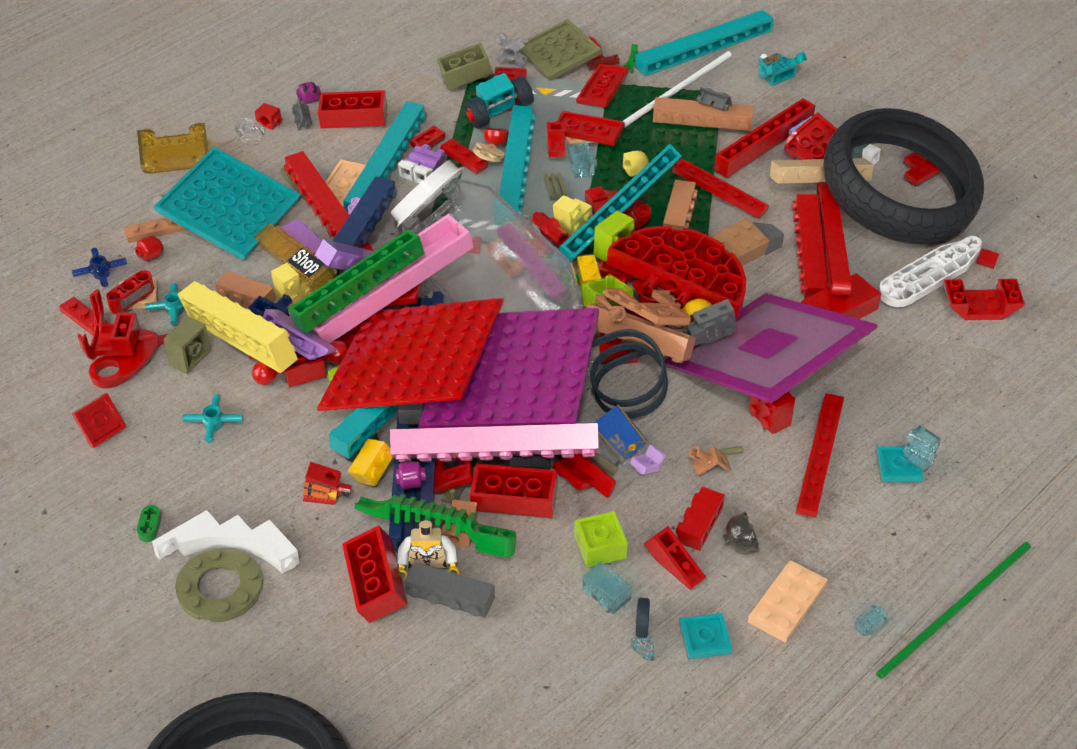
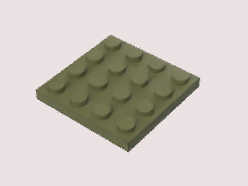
[519,19,602,81]

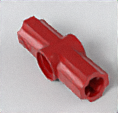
[531,211,570,246]

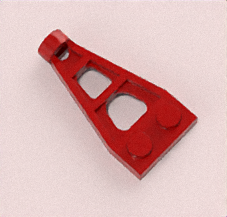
[434,457,473,494]

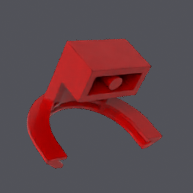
[77,289,140,360]

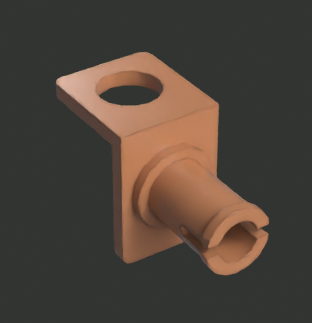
[689,446,731,476]

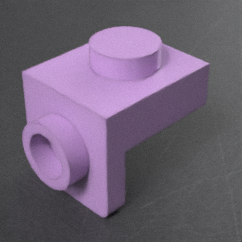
[630,444,666,475]

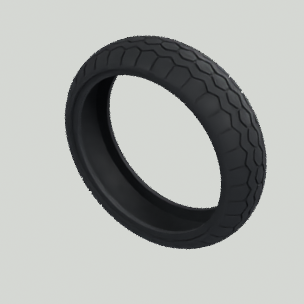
[824,108,984,244]
[147,692,349,749]

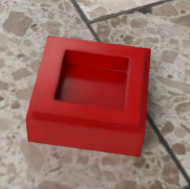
[976,248,1000,269]

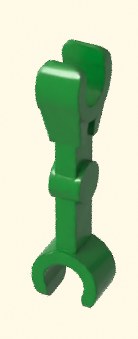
[624,44,638,74]

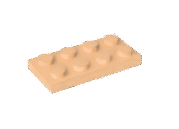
[747,560,828,643]

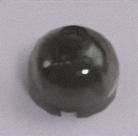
[723,511,761,554]

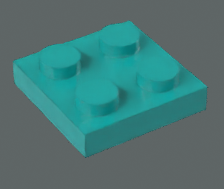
[876,446,924,482]
[679,613,732,659]

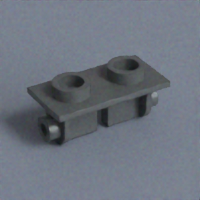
[697,87,732,111]
[292,98,312,131]

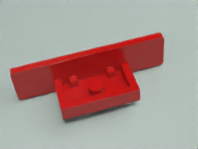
[552,454,616,498]

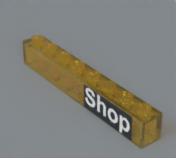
[254,223,337,290]

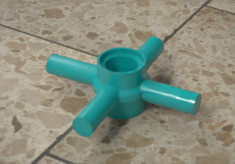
[146,283,184,326]
[182,394,243,443]

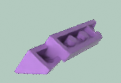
[263,309,337,360]

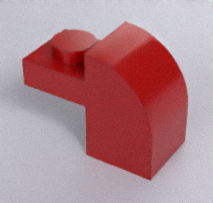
[547,122,566,158]

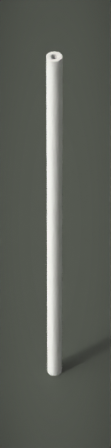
[623,51,731,128]

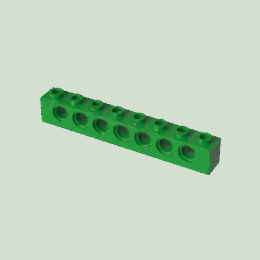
[288,229,425,333]

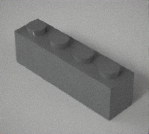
[404,561,495,618]

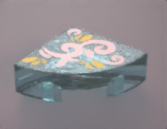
[631,638,654,661]

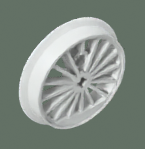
[391,160,464,229]

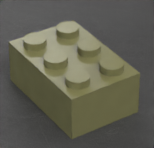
[437,43,493,90]

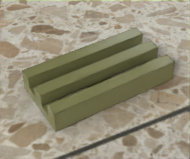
[544,172,567,200]

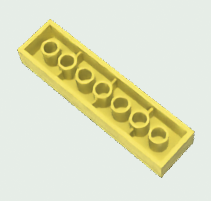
[178,281,298,373]

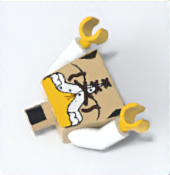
[397,521,461,580]

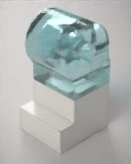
[851,144,881,165]

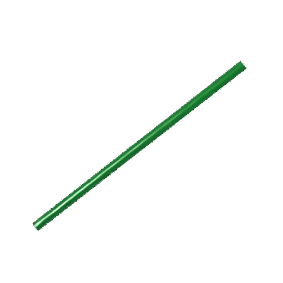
[876,542,1031,679]

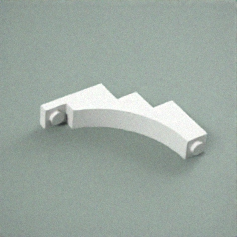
[152,510,300,574]

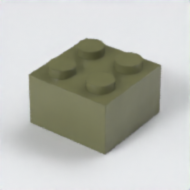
[164,316,211,374]

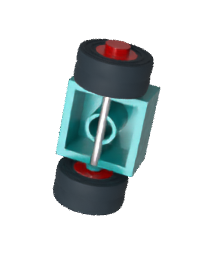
[465,73,534,129]

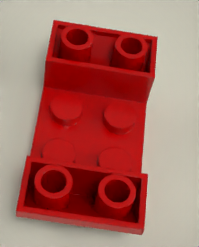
[944,278,1025,320]

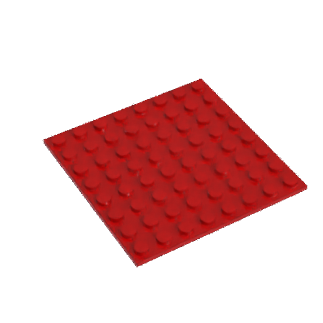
[317,298,504,411]

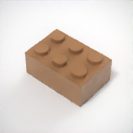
[710,217,770,266]

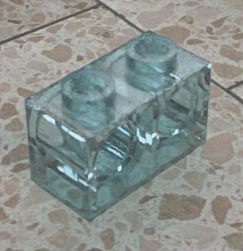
[568,142,597,178]

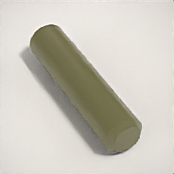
[719,446,743,455]

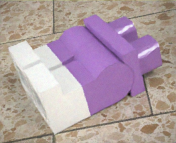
[398,144,445,184]

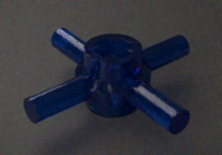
[72,248,127,287]

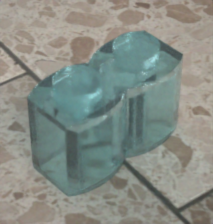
[903,425,941,472]

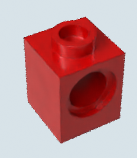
[255,103,282,130]

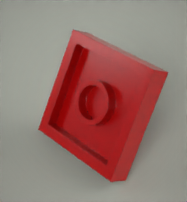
[71,393,127,448]

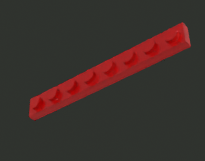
[796,393,845,518]

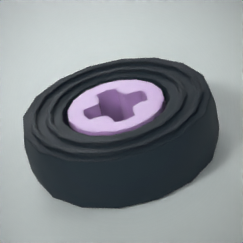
[636,598,650,638]

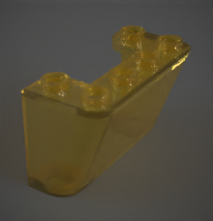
[137,123,209,174]

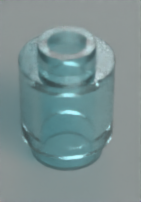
[855,605,887,636]

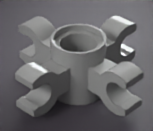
[495,32,528,67]

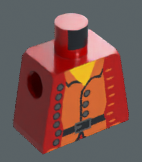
[303,462,352,505]

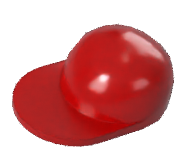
[484,127,509,145]

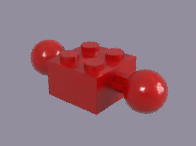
[252,341,349,387]

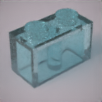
[582,562,632,614]

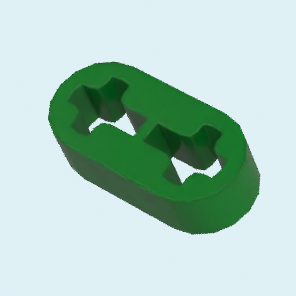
[137,505,161,542]

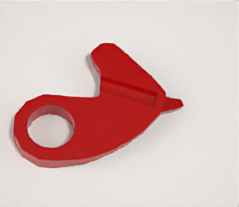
[88,328,167,388]

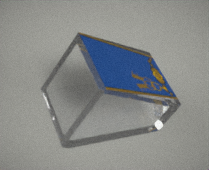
[592,405,649,467]

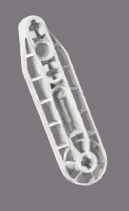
[879,236,982,307]

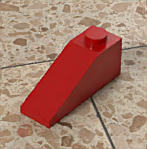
[643,526,706,590]

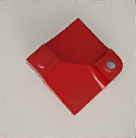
[784,112,852,160]
[585,186,651,230]

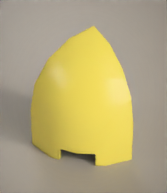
[623,151,649,177]

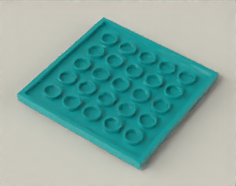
[154,147,301,261]

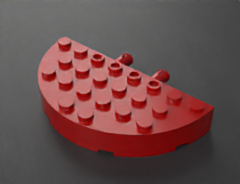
[606,226,746,321]

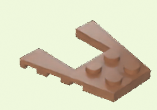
[604,288,691,327]

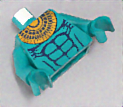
[758,52,807,86]

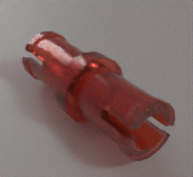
[587,54,620,71]

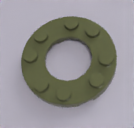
[175,548,263,622]

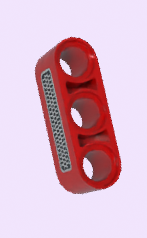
[106,270,155,314]

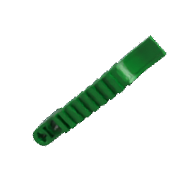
[355,494,516,557]

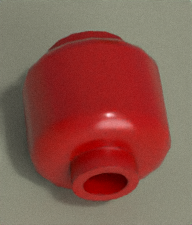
[135,235,163,261]

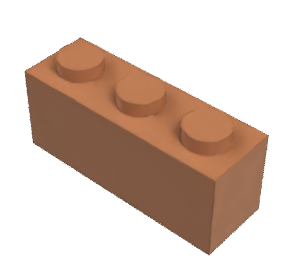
[215,270,275,314]

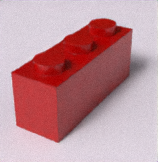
[675,486,725,551]

